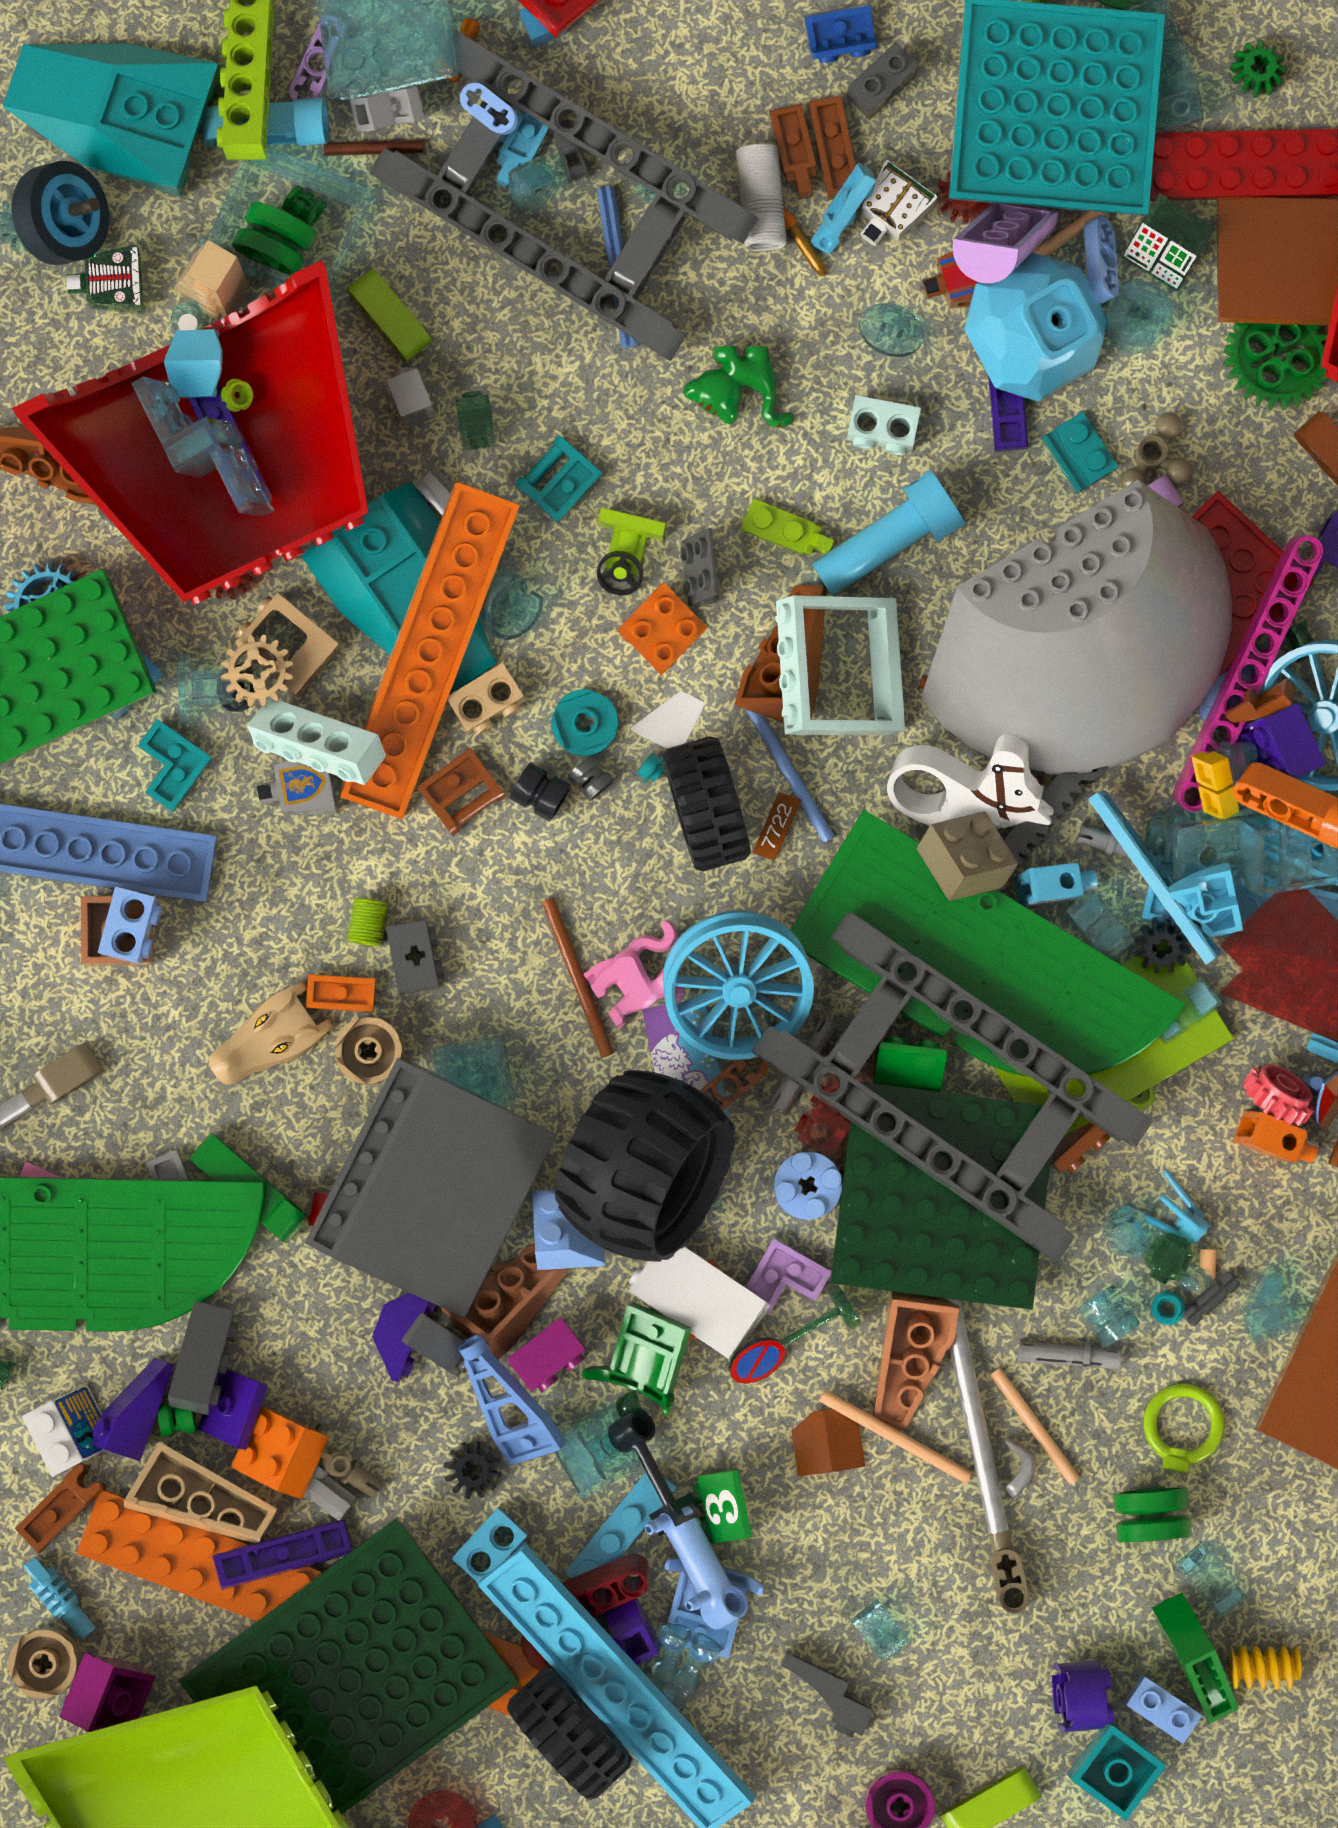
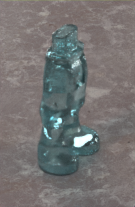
[651,1623,721,1713]

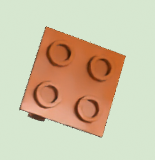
[617,582,707,675]

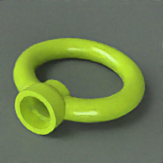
[1143,1383,1225,1474]

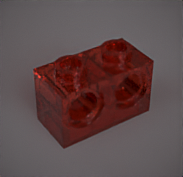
[794,1080,850,1159]

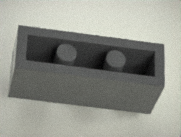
[168,1301,239,1415]

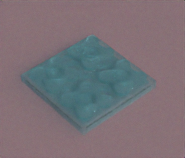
[317,0,458,102]

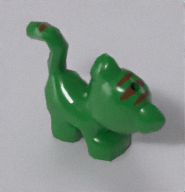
[683,346,794,428]

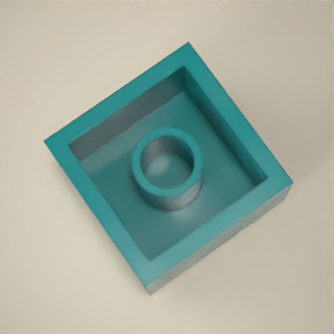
[1067,1723,1167,1821]

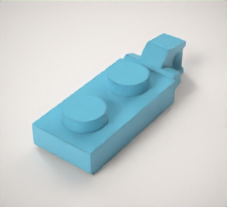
[496,112,549,189]
[810,163,876,254]

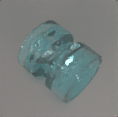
[1077,1284,1141,1348]

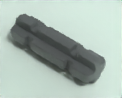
[1183,1271,1240,1326]

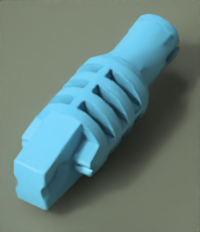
[24,1557,96,1640]

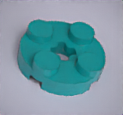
[551,689,618,757]

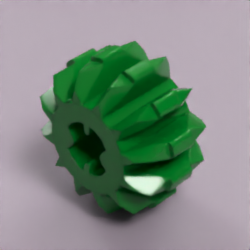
[1230,40,1287,98]

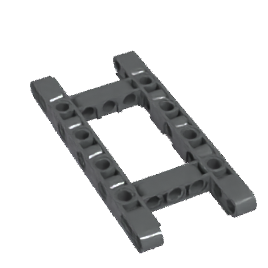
[369,30,759,361]
[751,912,1153,1262]

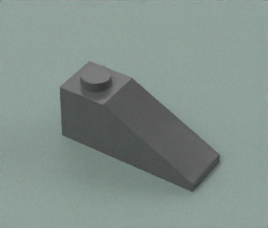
[401,1313,467,1377]

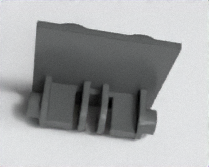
[680,528,719,606]

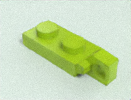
[741,498,835,556]

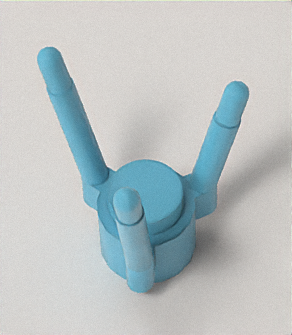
[1123,1169,1210,1244]

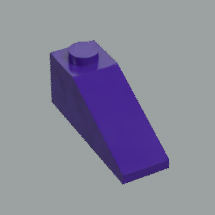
[91,1358,175,1461]

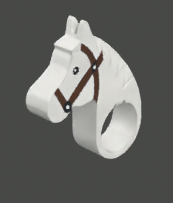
[887,734,1054,829]

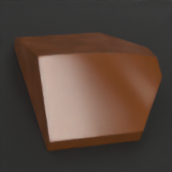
[792,1409,865,1476]

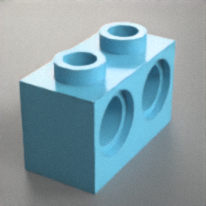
[451,1507,529,1583]

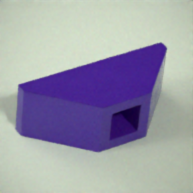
[372,1293,436,1382]

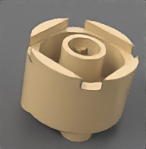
[335,1017,404,1086]
[8,1627,82,1699]

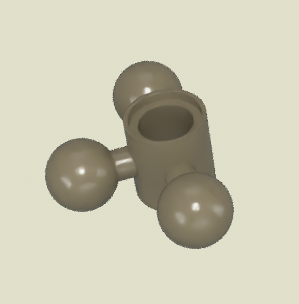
[1120,412,1193,488]

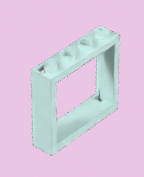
[775,595,905,735]

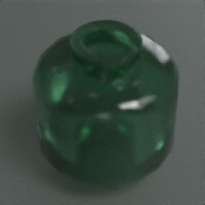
[1144,1231,1194,1284]

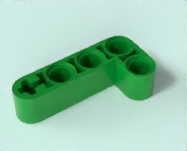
[189,1132,309,1243]

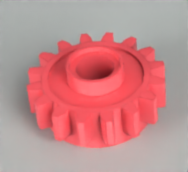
[1243,1064,1315,1126]

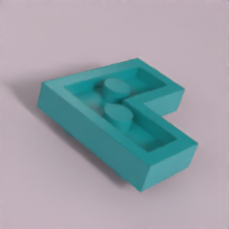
[138,719,213,813]

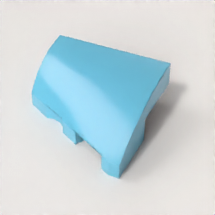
[1168,862,1243,938]

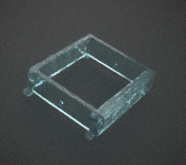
[198,146,377,300]

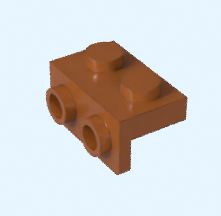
[1050,1122,1111,1174]

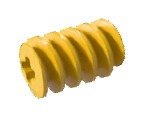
[1228,1646,1301,1690]

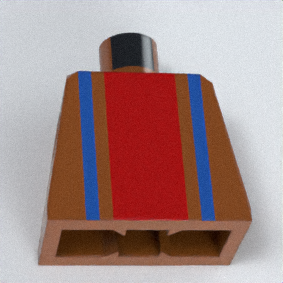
[922,251,978,309]

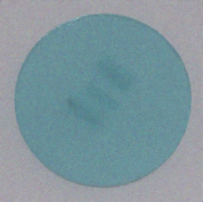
[859,303,924,357]

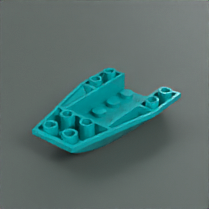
[301,482,497,695]

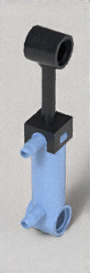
[608,1409,748,1629]

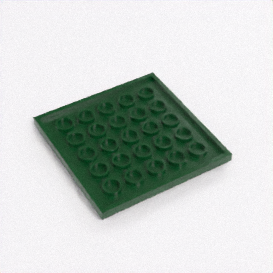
[830,1081,1051,1310]

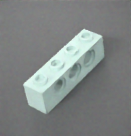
[247,698,386,785]

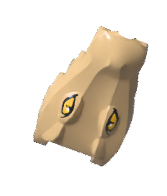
[209,981,334,1086]

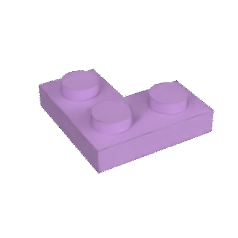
[745,1239,831,1314]

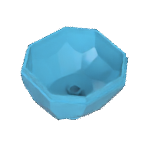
[964,253,1106,402]

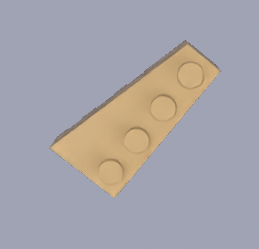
[173,240,250,320]
[124,1442,277,1544]

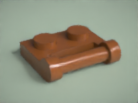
[417,748,506,836]

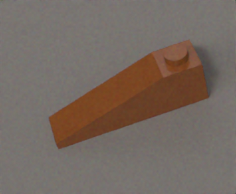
[0,427,96,505]
[734,585,827,722]

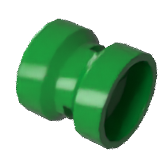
[158,1403,197,1438]

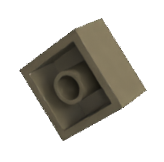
[916,811,1018,901]

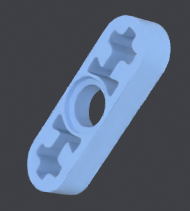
[1084,215,1119,303]

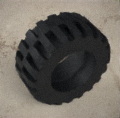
[662,736,751,872]
[507,1668,632,1799]

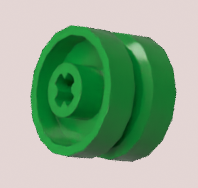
[232,202,317,276]
[1113,1486,1192,1542]

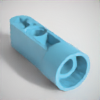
[202,97,329,148]

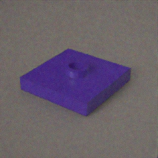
[198,1368,268,1450]

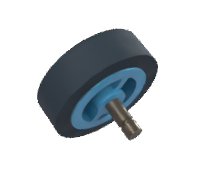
[12,161,109,265]

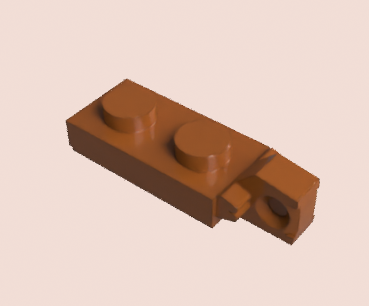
[769,104,817,200]

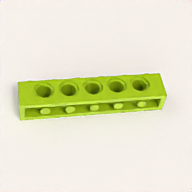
[217,0,275,160]

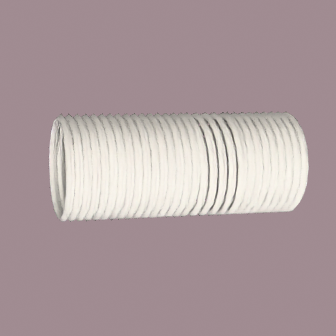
[736,143,787,251]

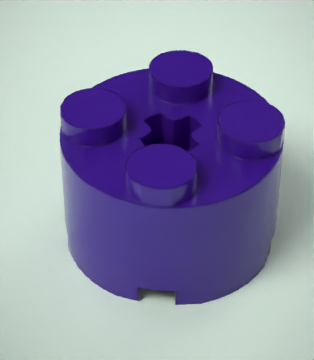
[1052,1660,1114,1733]

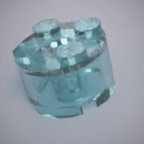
[1104,280,1173,354]

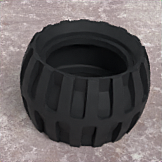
[555,1070,735,1262]

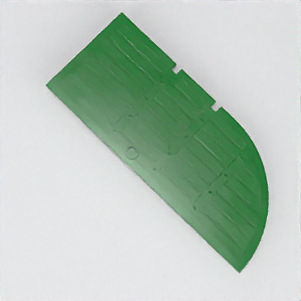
[790,809,1186,1077]
[0,1176,266,1332]

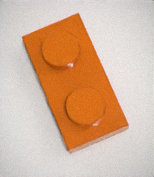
[306,974,376,1013]

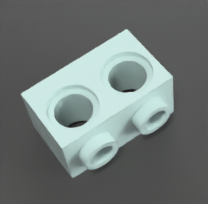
[847,395,921,456]

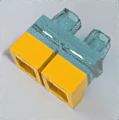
[1191,740,1258,821]

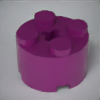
[864,1768,935,1828]

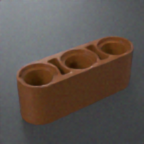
[1294,411,1338,486]

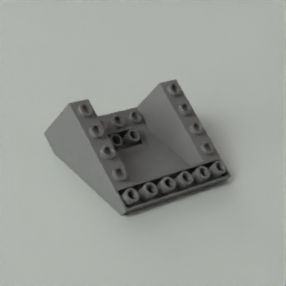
[305,1058,557,1318]

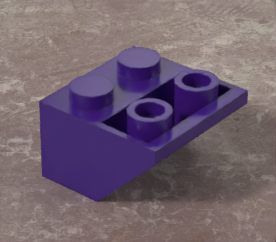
[1241,703,1326,779]

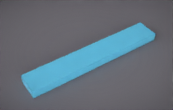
[1088,790,1221,964]

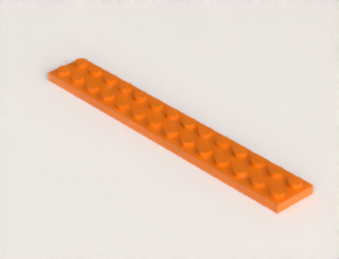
[76,1490,544,1716]

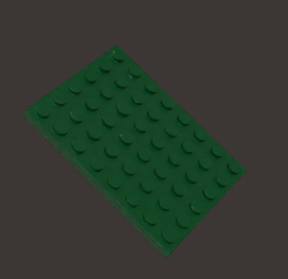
[178,1517,520,1815]

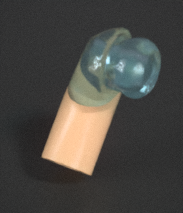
[1181,1249,1217,1294]

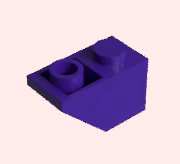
[604,1598,661,1665]

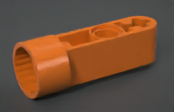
[1233,762,1338,849]

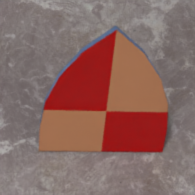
[1301,1071,1338,1133]

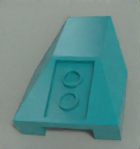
[3,43,221,197]

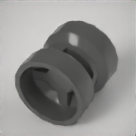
[568,754,614,801]

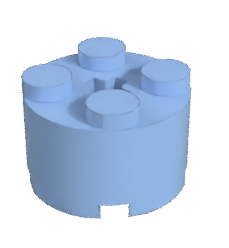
[773,1152,842,1220]

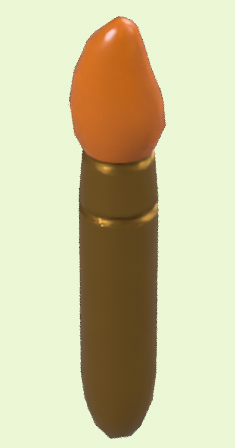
[779,208,827,276]

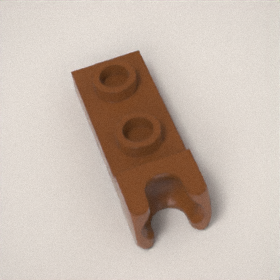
[15,1462,107,1553]

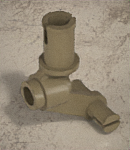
[309,1419,382,1498]

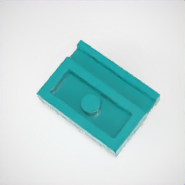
[1041,411,1119,494]

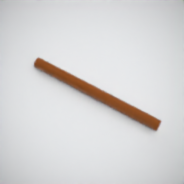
[542,897,614,1058]

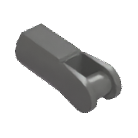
[552,119,589,183]

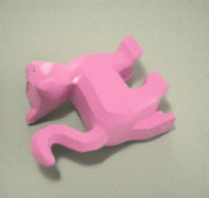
[583,920,685,1028]

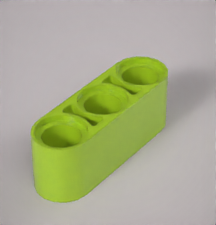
[346,268,432,362]
[940,1766,1042,1828]

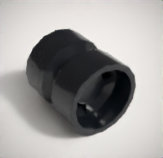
[509,762,571,822]

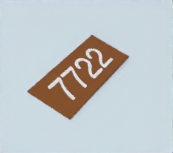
[752,792,801,861]

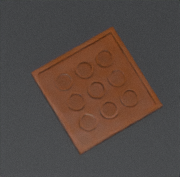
[1217,197,1338,325]

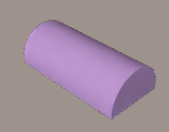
[953,203,1058,283]

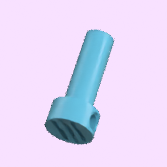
[811,469,966,596]

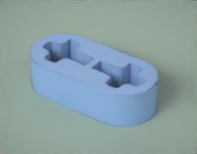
[460,83,518,135]

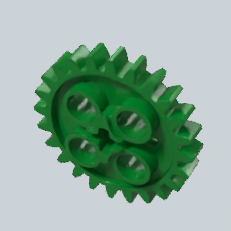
[1223,323,1327,410]

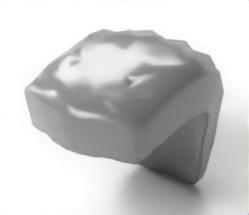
[1005,1438,1037,1498]

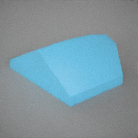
[164,329,223,398]

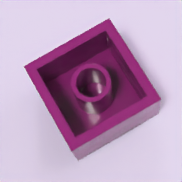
[506,1317,587,1393]
[59,1652,156,1732]

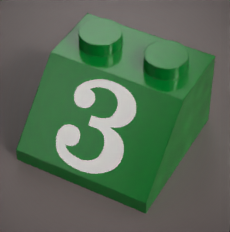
[692,1467,752,1544]

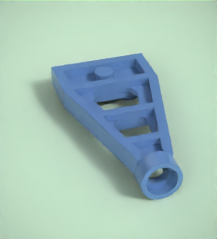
[458,1334,566,1466]

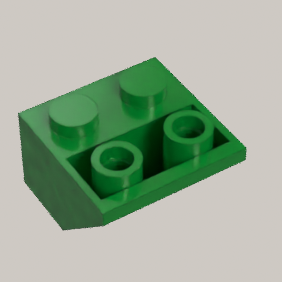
[872,1037,947,1092]

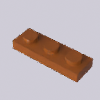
[808,95,856,200]

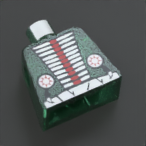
[67,245,144,314]

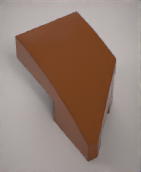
[1226,678,1295,723]

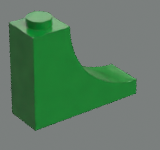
[1152,1593,1239,1724]

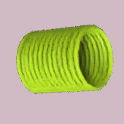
[347,898,389,947]

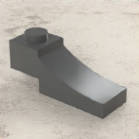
[781,1651,874,1738]

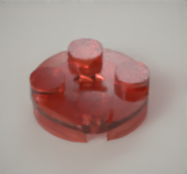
[408,1790,478,1828]

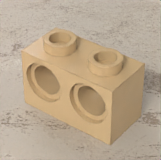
[447,662,525,736]

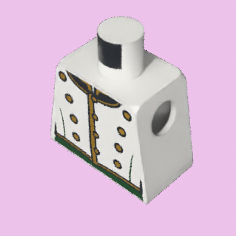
[860,160,938,246]

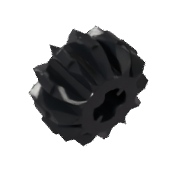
[1134,916,1191,974]
[444,1441,502,1499]

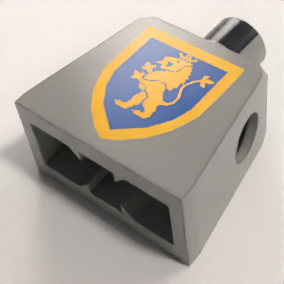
[257,760,338,815]

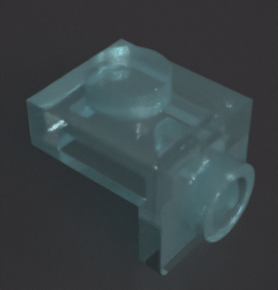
[850,1599,908,1661]

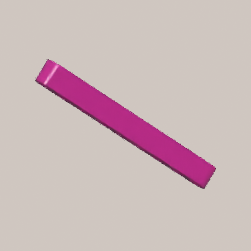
[1173,534,1323,812]

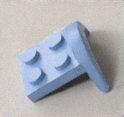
[663,1558,764,1659]

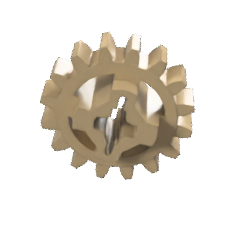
[221,634,294,708]

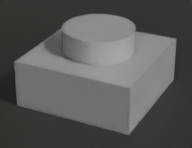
[145,1149,190,1180]

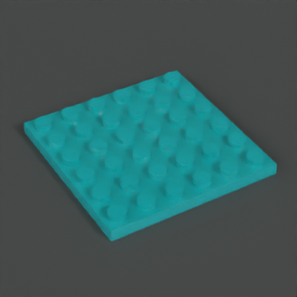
[948,0,1165,216]

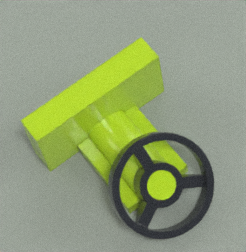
[597,508,666,596]

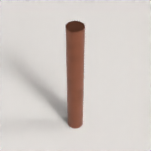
[324,140,424,156]

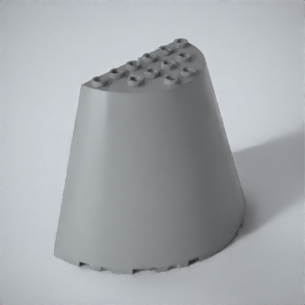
[921,480,1232,775]

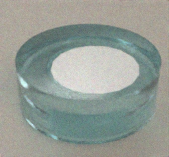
[171,302,205,331]

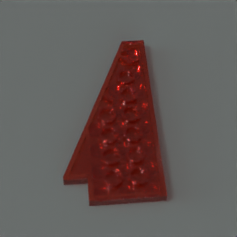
[1220,875,1338,1042]

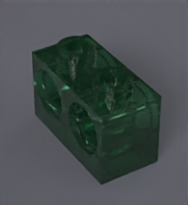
[455,391,497,451]

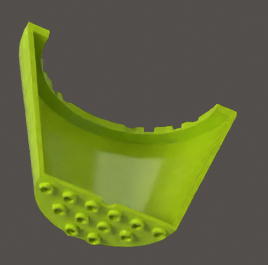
[3,1686,348,1828]

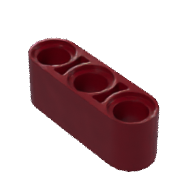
[562,1553,649,1617]

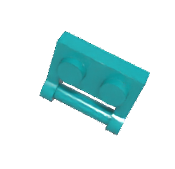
[514,435,602,524]

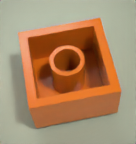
[231,1406,329,1499]

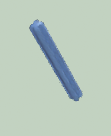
[597,186,639,348]

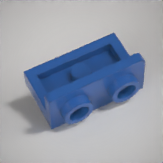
[804,3,878,63]

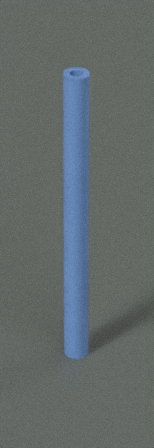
[746,710,835,843]

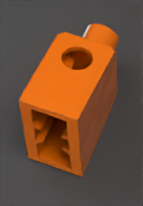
[1232,1111,1319,1164]

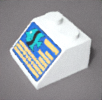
[22,1384,106,1477]

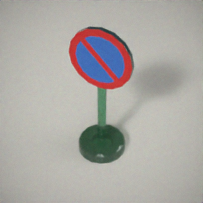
[728,1285,861,1384]

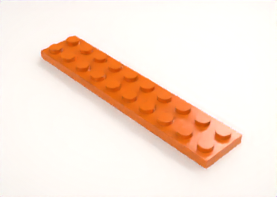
[339,481,520,820]

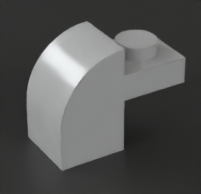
[349,85,425,132]

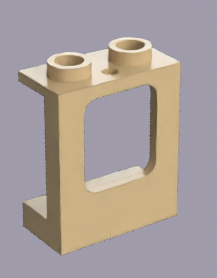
[234,593,341,698]

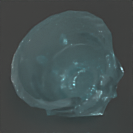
[480,569,544,640]

